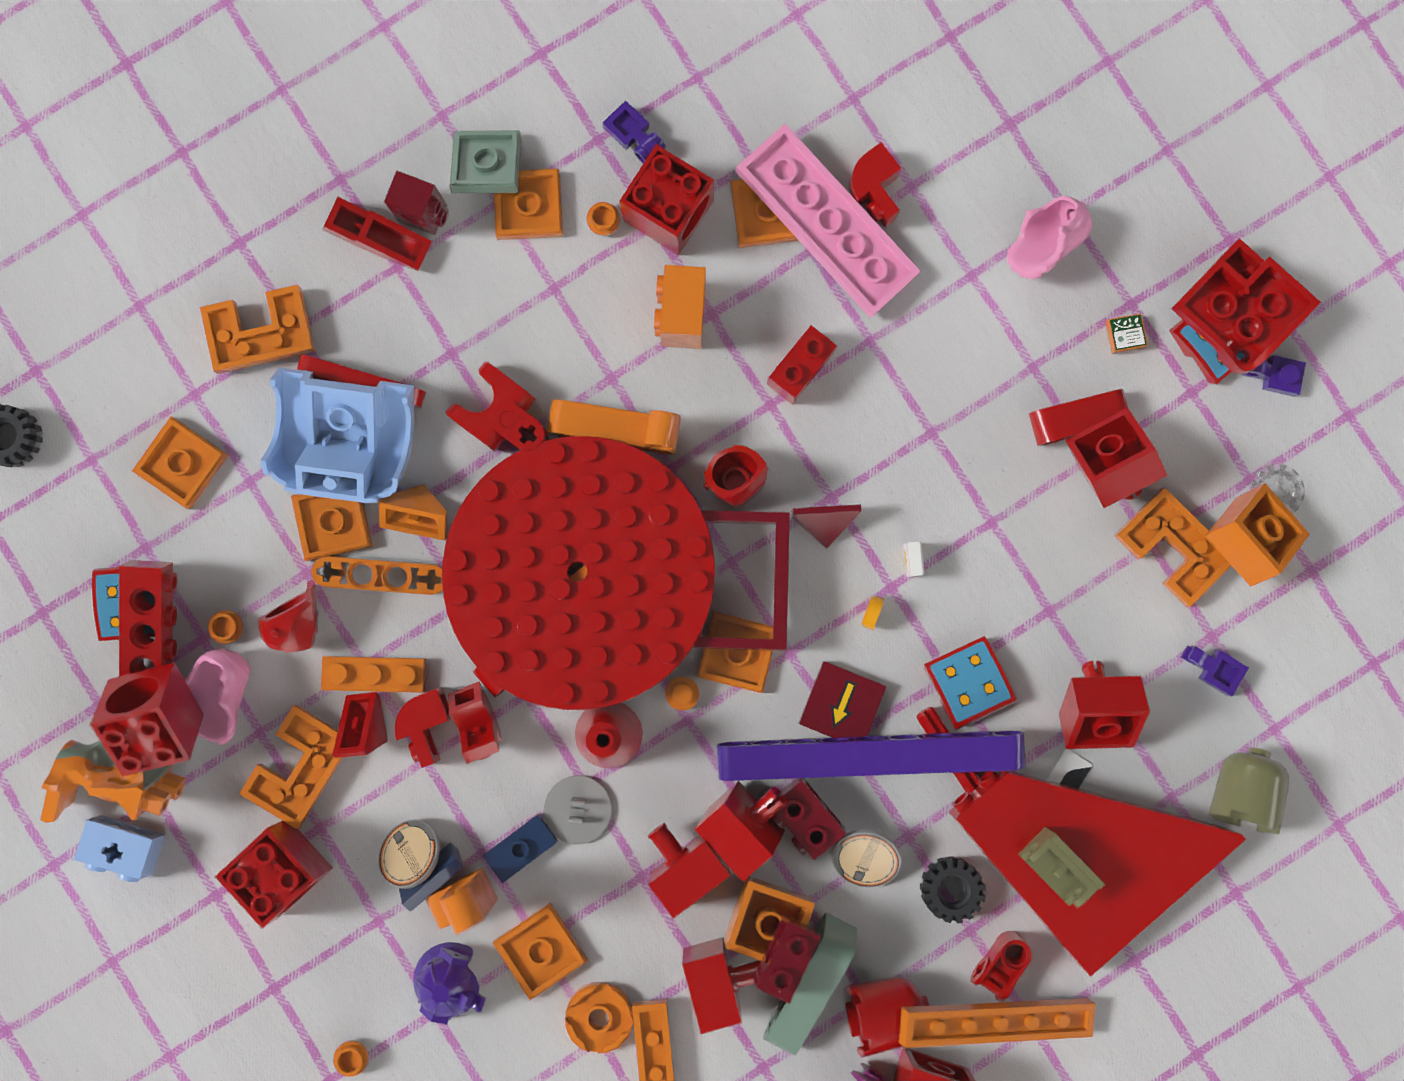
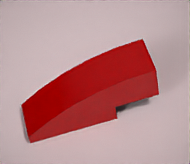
[323,196,432,272]

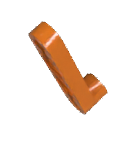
[311,556,443,595]

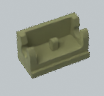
[1019,827,1105,907]

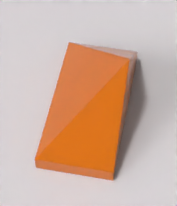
[379,484,447,541]

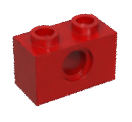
[767,325,837,405]

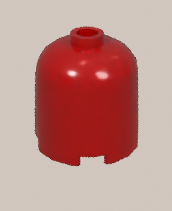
[844,977,930,1058]

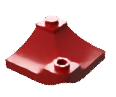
[1171,238,1321,374]

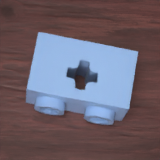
[74,815,165,882]

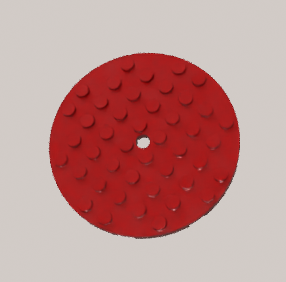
[442,436,715,710]

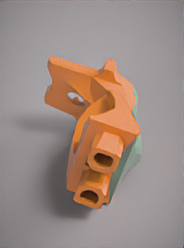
[40,740,186,823]

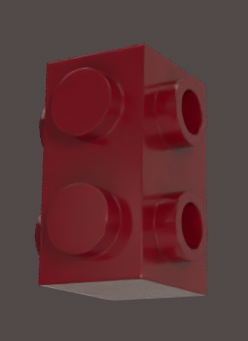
[771,778,846,860]

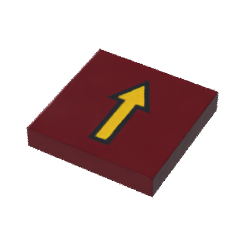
[798,661,887,739]

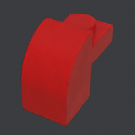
[848,142,901,228]
[448,681,502,764]
[394,687,452,768]

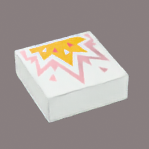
[903,541,925,577]

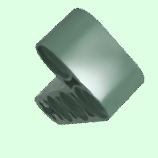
[763,912,857,1056]

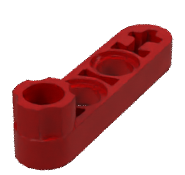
[296,354,426,408]

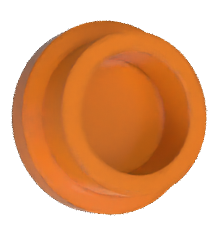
[587,202,620,236]
[208,610,243,644]
[665,676,699,711]
[333,1040,369,1077]

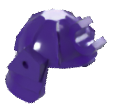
[413,942,486,1025]

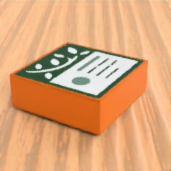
[1105,313,1148,354]

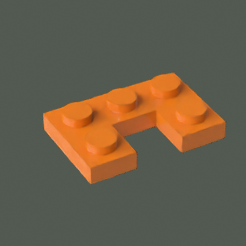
[200,284,315,374]
[1114,487,1232,607]
[239,705,344,829]

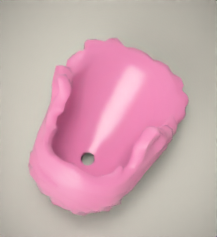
[1007,196,1092,279]
[185,648,251,745]

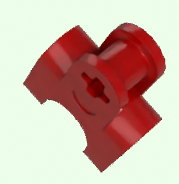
[445,362,549,452]

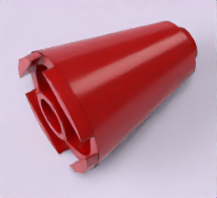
[575,703,643,768]

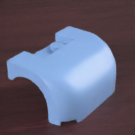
[261,367,414,503]

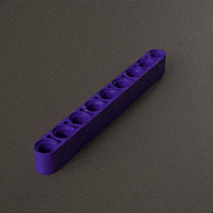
[717,731,1026,781]

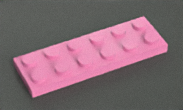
[735,124,921,318]

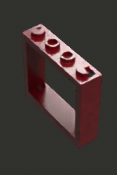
[692,510,790,651]

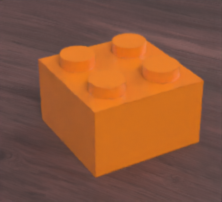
[654,265,706,349]
[1205,483,1310,587]
[723,876,815,961]

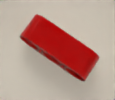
[1029,389,1129,446]

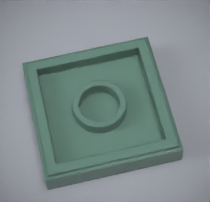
[449,130,521,194]

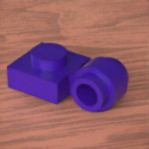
[602,100,666,163]

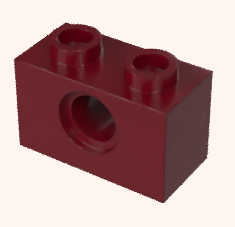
[384,170,448,235]
[753,914,821,1004]

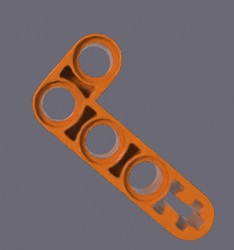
[547,399,681,455]
[425,868,498,934]

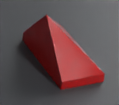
[332,692,388,758]

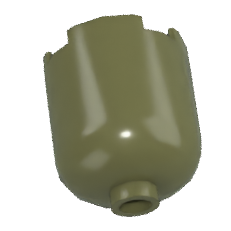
[1209,747,1289,834]

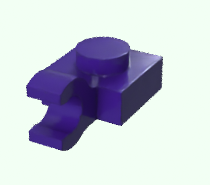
[1241,355,1306,397]
[1181,646,1249,697]

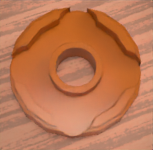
[565,982,633,1054]

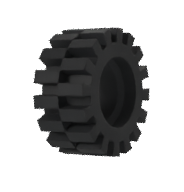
[0,404,43,468]
[920,856,986,924]

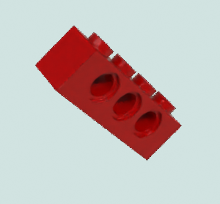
[119,560,178,676]

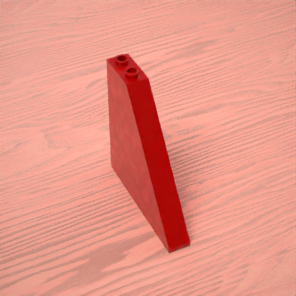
[948,770,1246,977]

